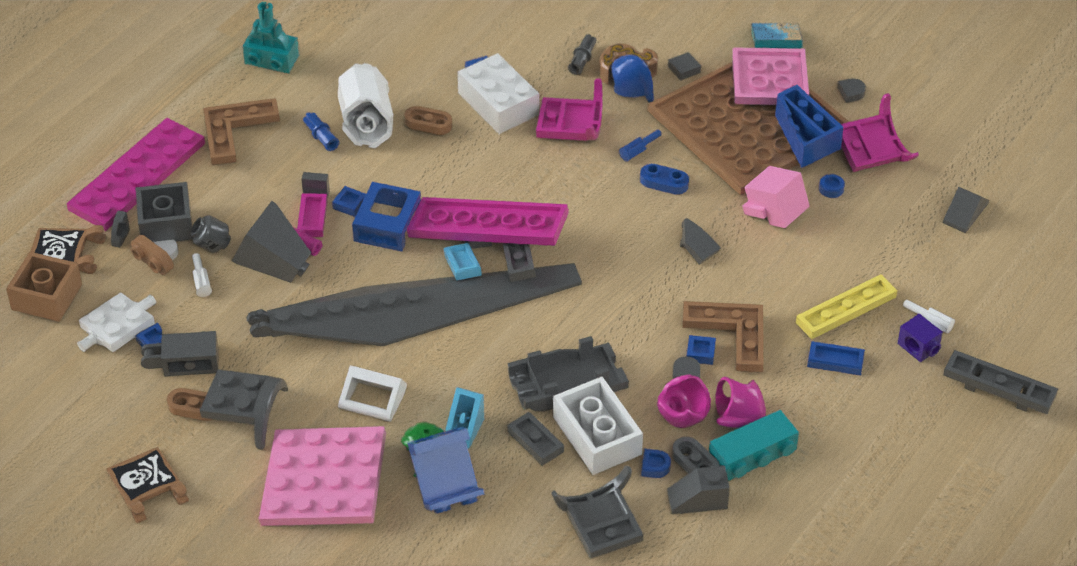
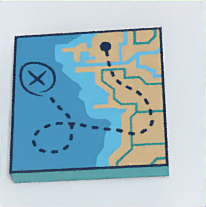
[751,23,803,49]

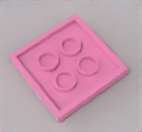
[732,48,809,105]

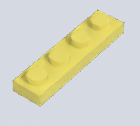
[796,274,897,339]

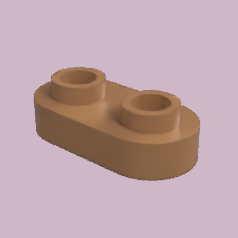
[404,106,452,135]
[130,235,174,275]
[167,388,214,421]

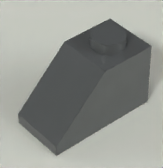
[667,466,730,514]

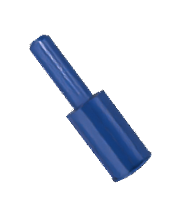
[619,130,662,161]

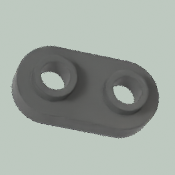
[672,437,719,474]

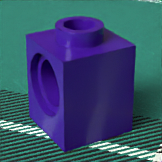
[897,313,943,362]

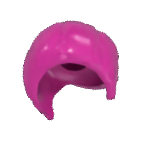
[657,375,711,428]

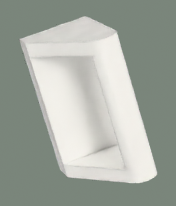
[338,365,407,422]

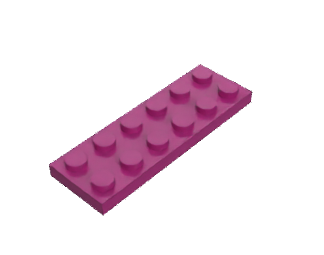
[66,118,205,231]
[407,197,569,246]

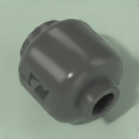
[190,215,231,253]

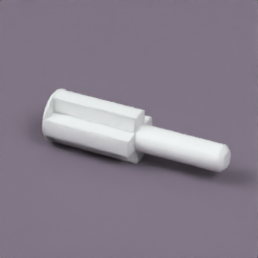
[192,253,212,297]
[903,300,955,334]

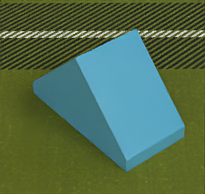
[445,387,484,449]

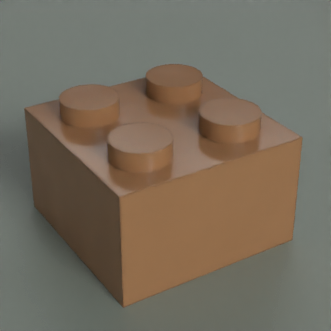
[6,252,82,322]

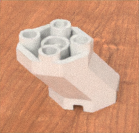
[338,63,393,148]

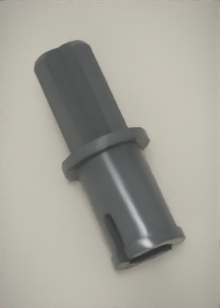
[568,34,597,75]

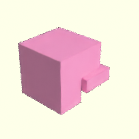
[742,166,810,228]

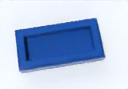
[807,341,865,376]

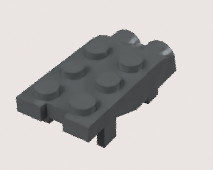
[507,336,629,411]

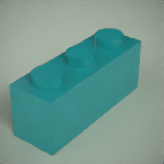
[709,410,799,481]

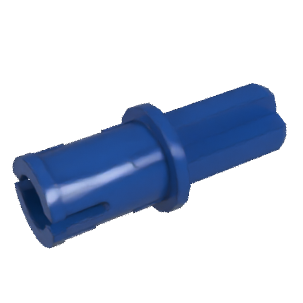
[303,112,339,151]

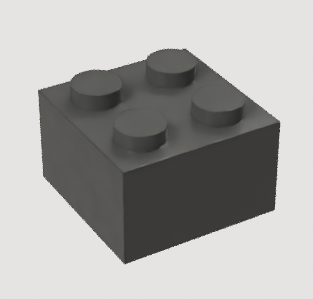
[136,182,193,242]

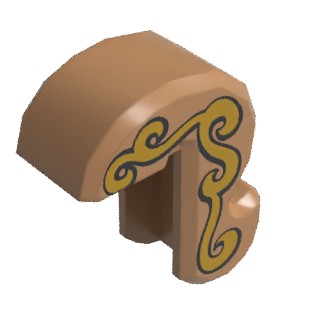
[599,43,658,85]

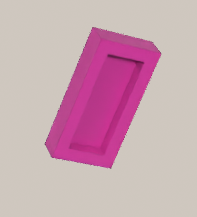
[297,193,328,237]

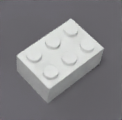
[458,53,539,134]
[553,377,643,475]

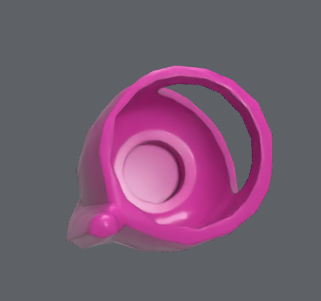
[715,376,766,428]

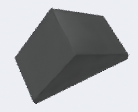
[943,187,989,233]

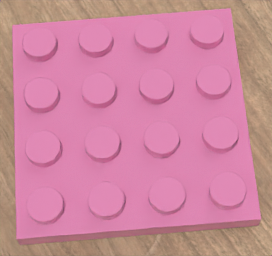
[259,426,386,526]

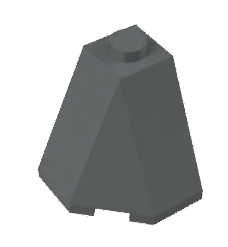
[232,201,311,283]

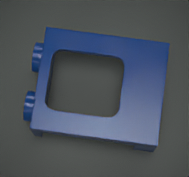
[352,182,421,252]

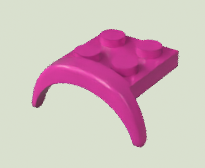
[536,78,603,141]
[841,93,919,172]

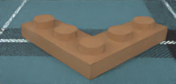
[203,98,280,165]
[683,301,764,372]

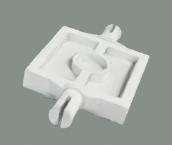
[77,292,156,352]

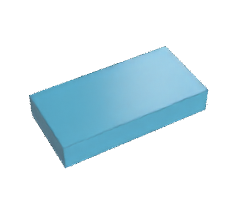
[444,243,482,281]

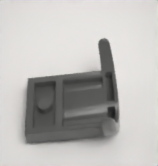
[200,369,288,450]
[551,466,644,559]

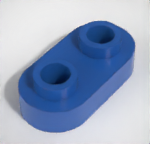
[640,164,689,195]

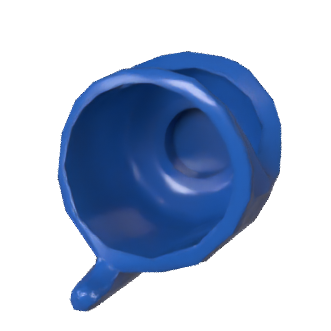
[612,54,654,103]

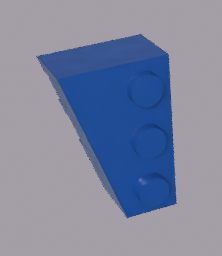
[775,85,844,168]

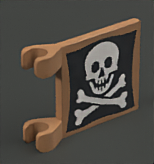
[30,225,107,274]
[106,447,189,523]

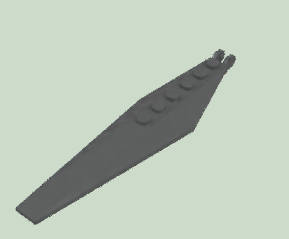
[246,263,582,346]

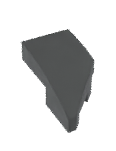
[680,218,721,265]

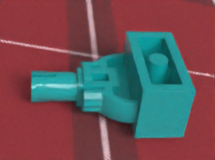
[242,2,299,73]

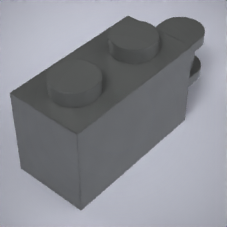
[141,331,219,377]

